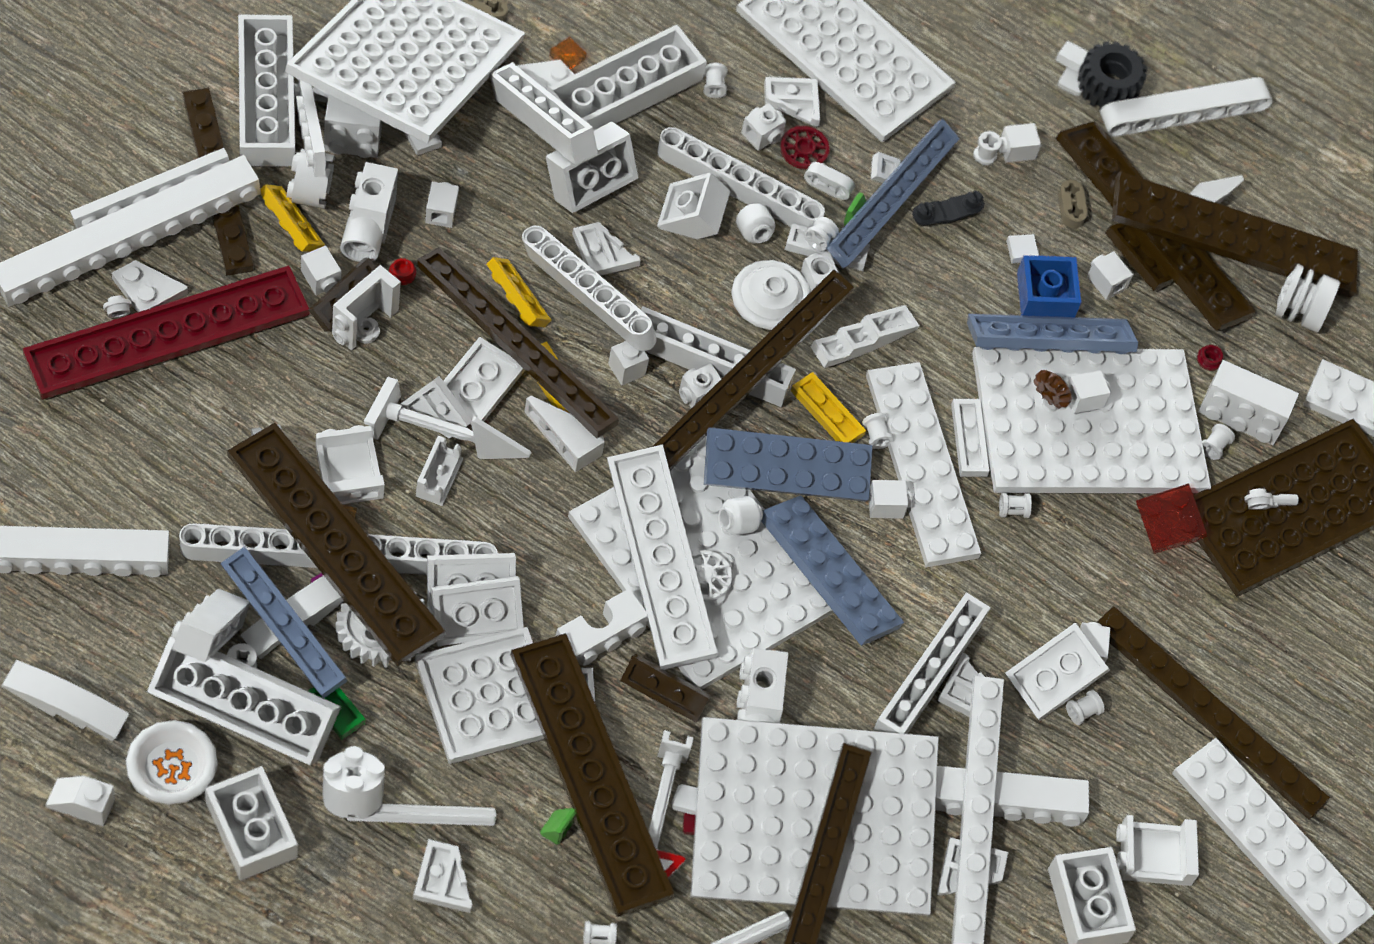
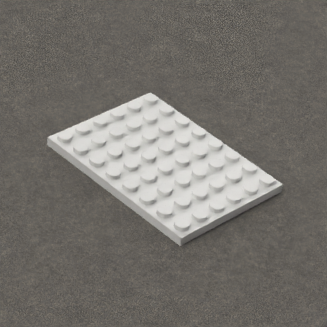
[285,0,525,144]
[972,347,1211,494]
[568,436,834,690]
[690,717,938,916]

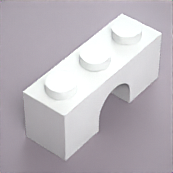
[556,588,648,666]

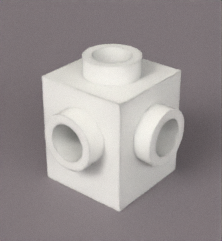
[741,103,786,151]
[679,363,721,408]

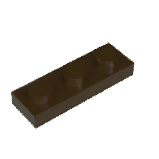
[1105,223,1174,291]
[308,257,377,332]
[620,654,712,723]

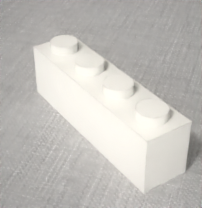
[172,589,250,663]

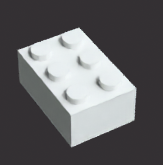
[545,122,638,213]
[1198,360,1299,445]
[205,766,298,881]
[1048,847,1136,944]

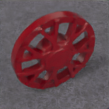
[780,126,830,170]

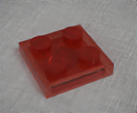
[1136,483,1207,554]

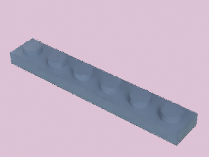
[221,546,347,699]

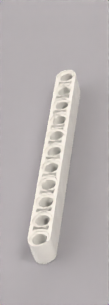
[179,523,498,575]

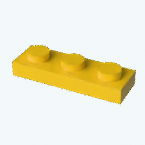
[260,184,325,252]
[486,257,552,328]
[791,372,866,443]

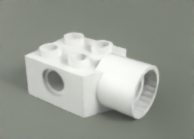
[340,162,398,262]
[737,648,788,723]

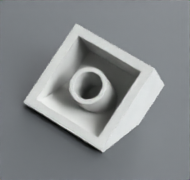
[657,173,730,239]

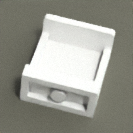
[332,265,401,350]
[316,425,385,504]
[1116,815,1199,886]

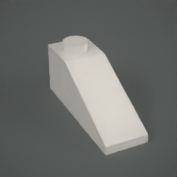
[525,396,605,472]

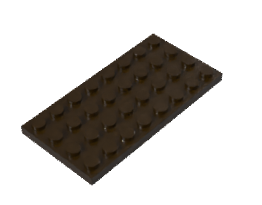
[1175,419,1374,597]

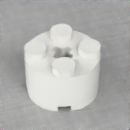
[287,149,335,209]
[323,746,385,818]

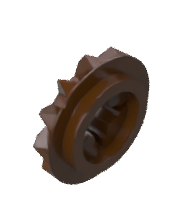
[1033,370,1072,409]

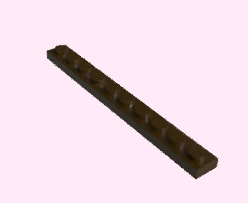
[417,247,619,439]
[652,269,854,471]
[1096,606,1330,820]

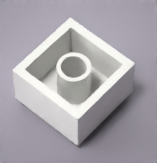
[324,94,382,158]

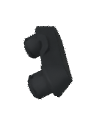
[912,190,984,226]

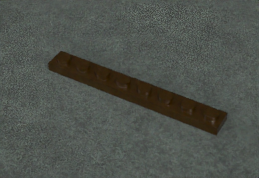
[183,88,253,276]
[783,743,872,944]

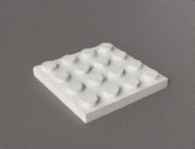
[415,627,544,764]

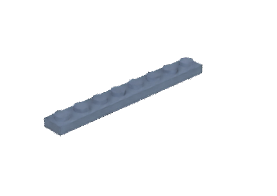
[826,119,960,268]

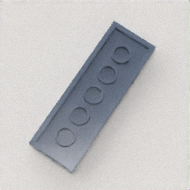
[967,314,1138,354]
[704,428,872,502]
[761,495,904,646]

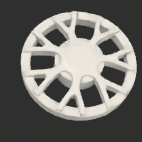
[691,550,732,601]

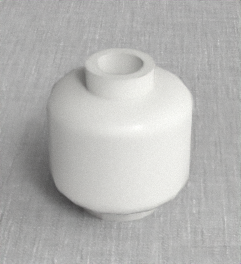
[736,203,775,243]
[719,496,763,535]

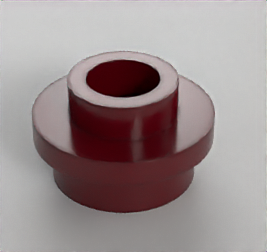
[1196,345,1224,371]

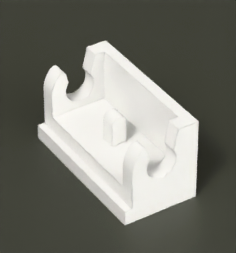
[416,436,463,506]

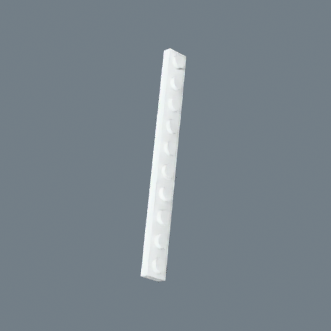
[952,675,1004,944]

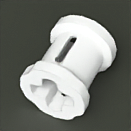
[704,63,727,98]
[974,131,1002,165]
[862,413,894,449]
[1202,424,1235,460]
[999,492,1031,518]
[1066,690,1105,725]
[583,921,616,944]

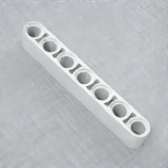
[1100,77,1273,137]
[658,127,825,228]
[522,226,657,351]

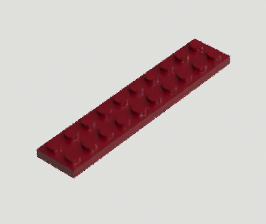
[22,265,309,400]

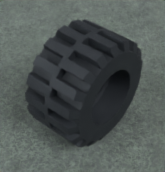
[1077,41,1147,110]

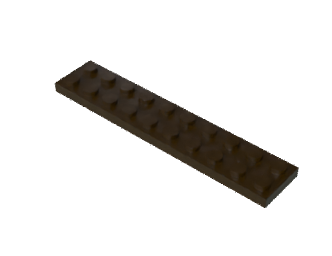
[1055,121,1256,332]
[1112,171,1358,298]
[227,423,446,666]
[510,633,674,917]

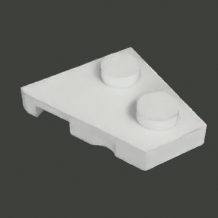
[764,77,820,126]
[112,260,188,312]
[938,653,1003,717]

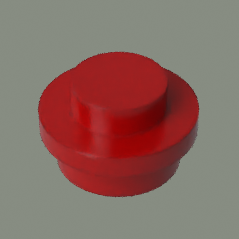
[389,258,416,285]

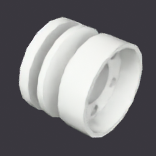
[1275,264,1340,333]

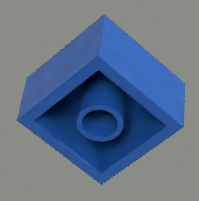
[1017,255,1081,317]

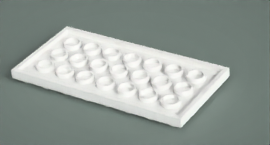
[736,0,955,143]

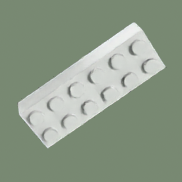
[238,15,295,166]
[546,25,707,130]
[147,636,341,765]

